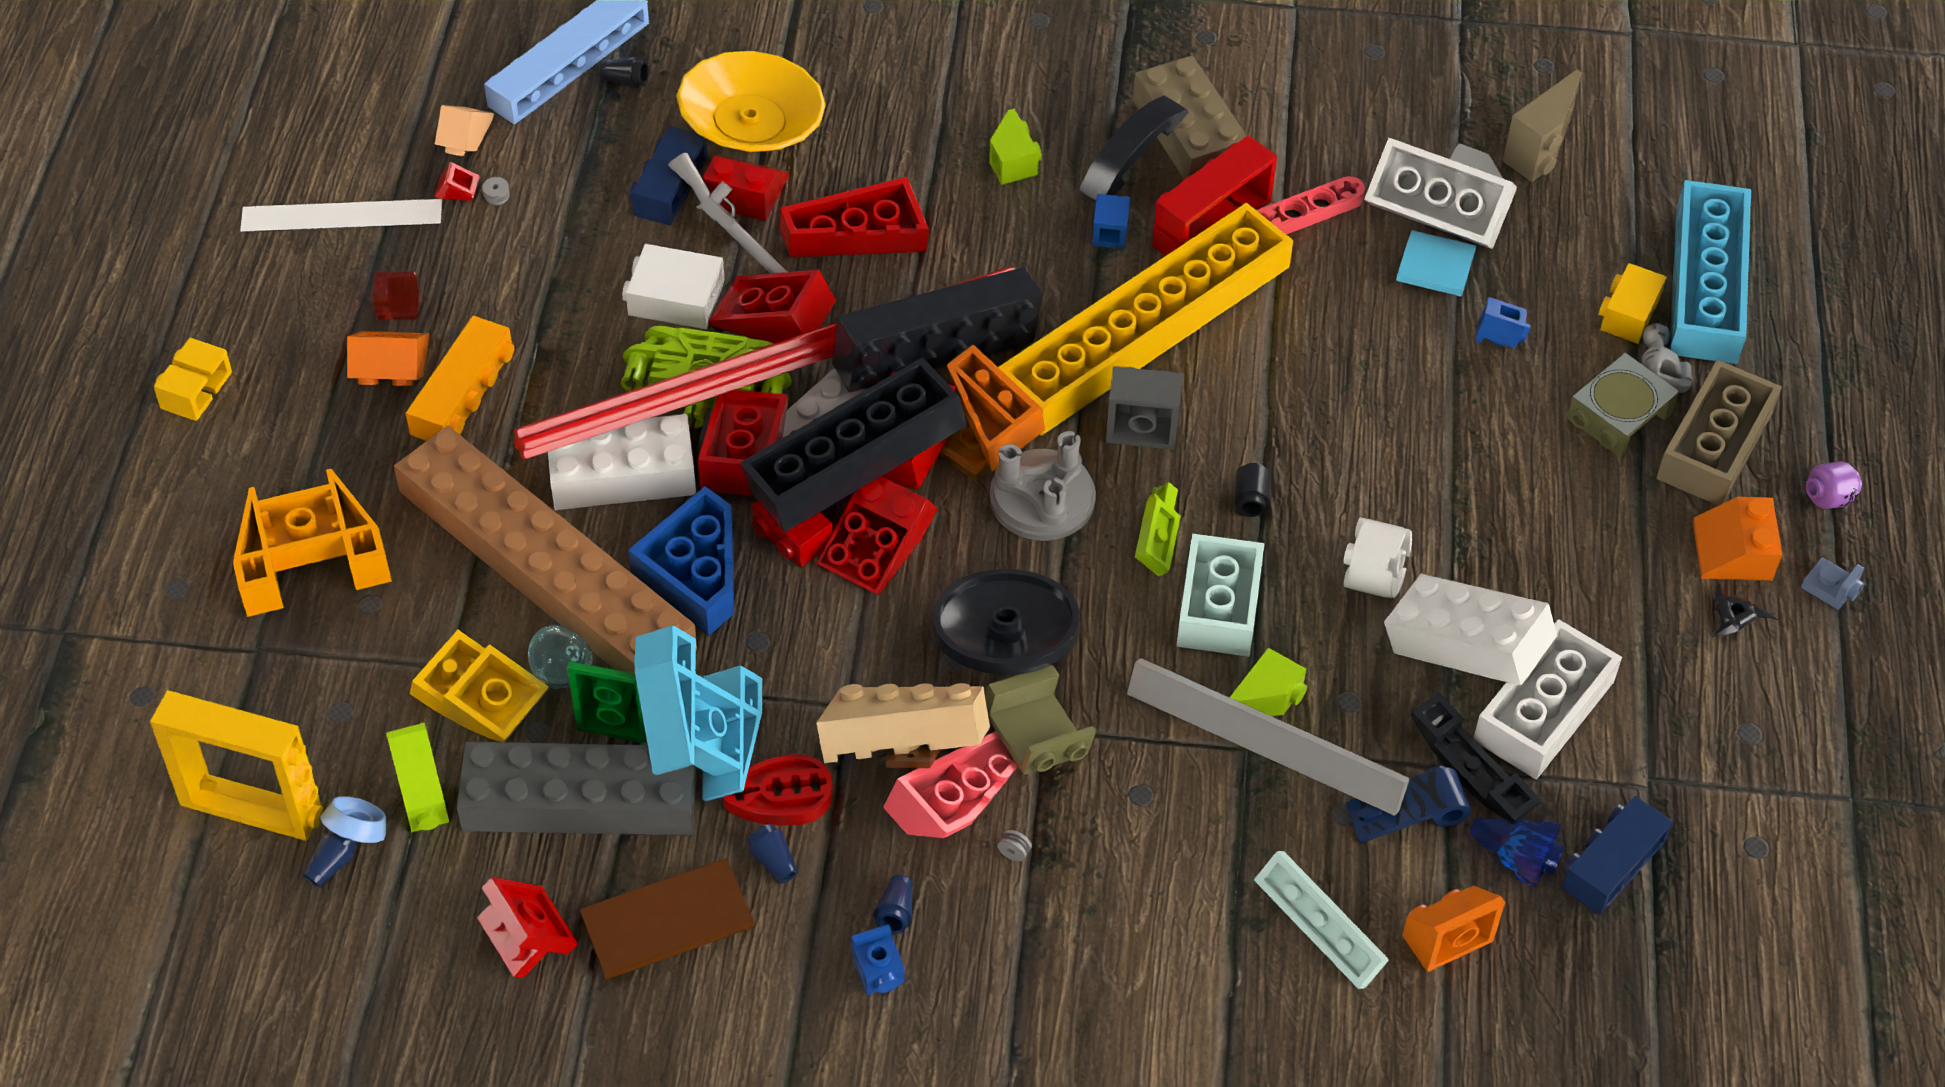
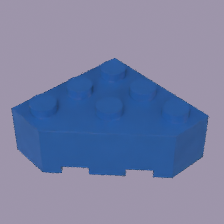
[628,486,734,636]

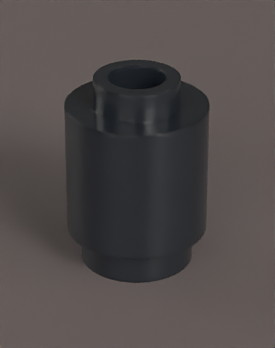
[1234,463,1271,517]

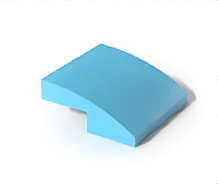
[1396,230,1476,297]

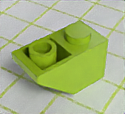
[989,109,1042,185]

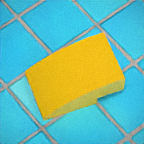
[410,630,549,742]

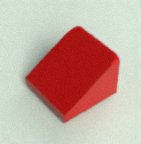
[435,162,480,201]

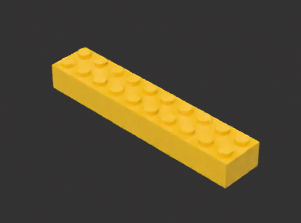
[998,203,1293,436]

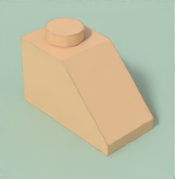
[435,105,494,156]

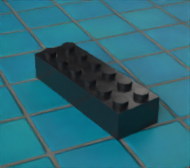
[832,267,1043,393]
[740,357,967,532]

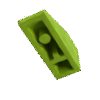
[386,722,449,832]

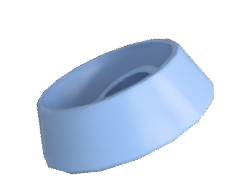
[320,796,386,843]

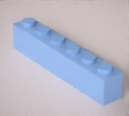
[484,0,649,125]

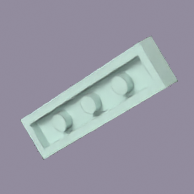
[1254,851,1389,989]

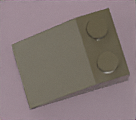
[1503,69,1582,182]

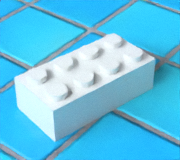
[1364,138,1517,249]
[548,414,696,510]
[1384,574,1557,686]
[1473,619,1622,780]

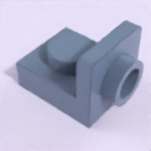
[1801,557,1865,610]

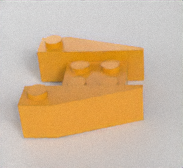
[233,469,392,617]

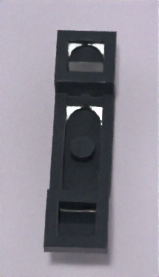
[1079,95,1189,203]
[1411,692,1542,823]

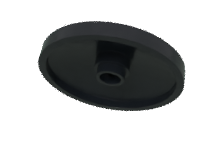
[933,569,1080,675]

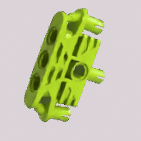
[621,326,792,428]

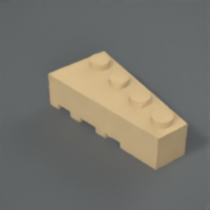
[816,683,990,763]

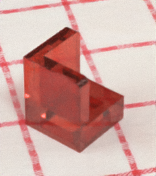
[373,272,421,320]

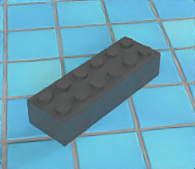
[457,742,697,836]

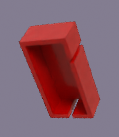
[1152,135,1277,256]

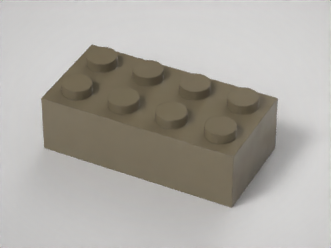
[1133,55,1247,178]
[1656,360,1782,506]

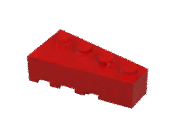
[780,177,929,257]

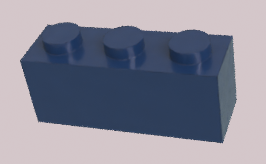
[629,126,708,226]
[1562,796,1673,915]

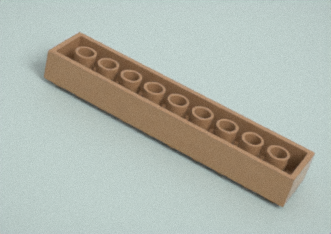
[394,425,697,673]

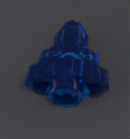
[1470,818,1565,887]

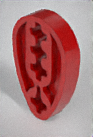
[722,754,833,826]

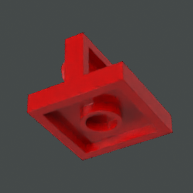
[477,877,578,978]

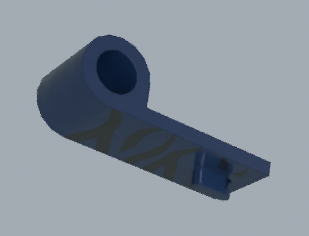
[1345,765,1471,844]

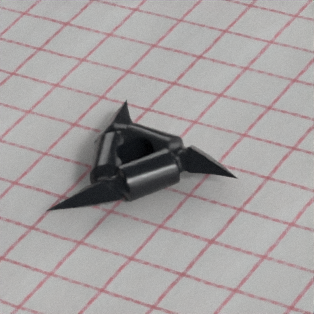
[1712,580,1778,637]

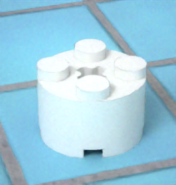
[1344,517,1412,598]

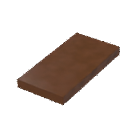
[579,858,754,980]

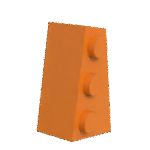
[947,345,1045,471]

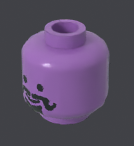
[1806,461,1862,509]

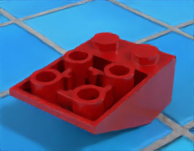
[816,476,938,595]

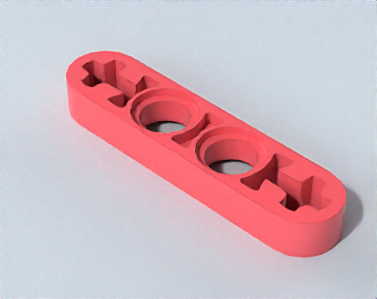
[1256,176,1365,235]

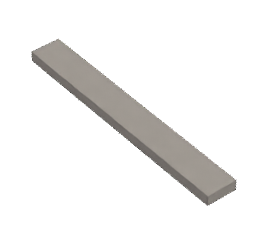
[1127,658,1410,816]

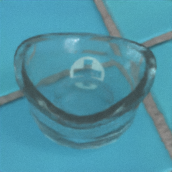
[528,625,593,689]

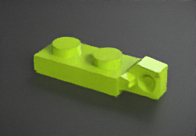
[1135,482,1181,576]

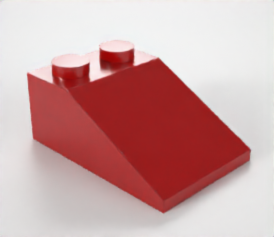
[709,270,836,344]
[698,390,788,496]

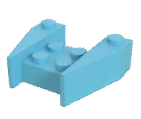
[634,625,762,801]

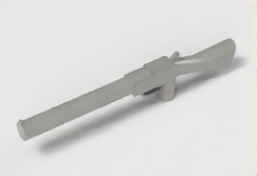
[668,153,787,274]

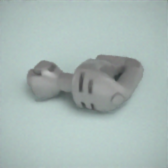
[1641,323,1692,393]

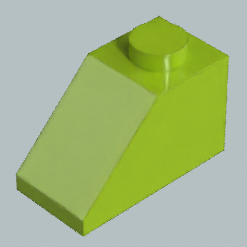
[1230,648,1307,716]

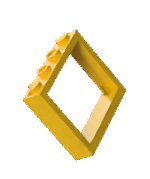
[150,690,323,841]

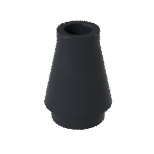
[599,56,649,89]

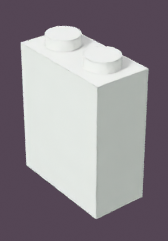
[622,244,725,330]

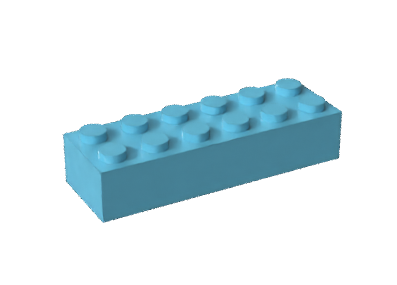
[1669,180,1751,364]

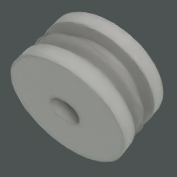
[482,177,510,205]
[997,830,1032,862]

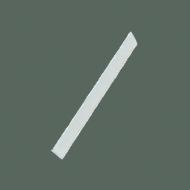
[240,199,442,231]

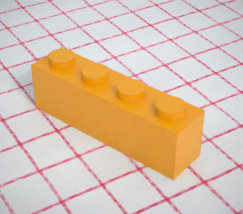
[406,316,514,441]

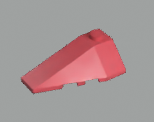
[883,731,1018,838]

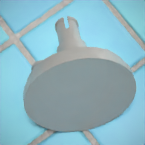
[990,431,1096,541]

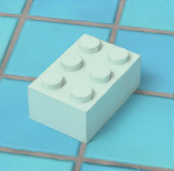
[1176,533,1264,657]

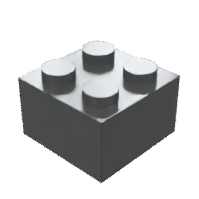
[1106,366,1183,450]

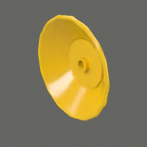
[676,51,826,152]

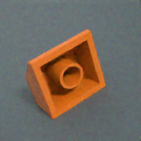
[347,331,430,386]
[1693,497,1782,581]
[1402,885,1505,972]

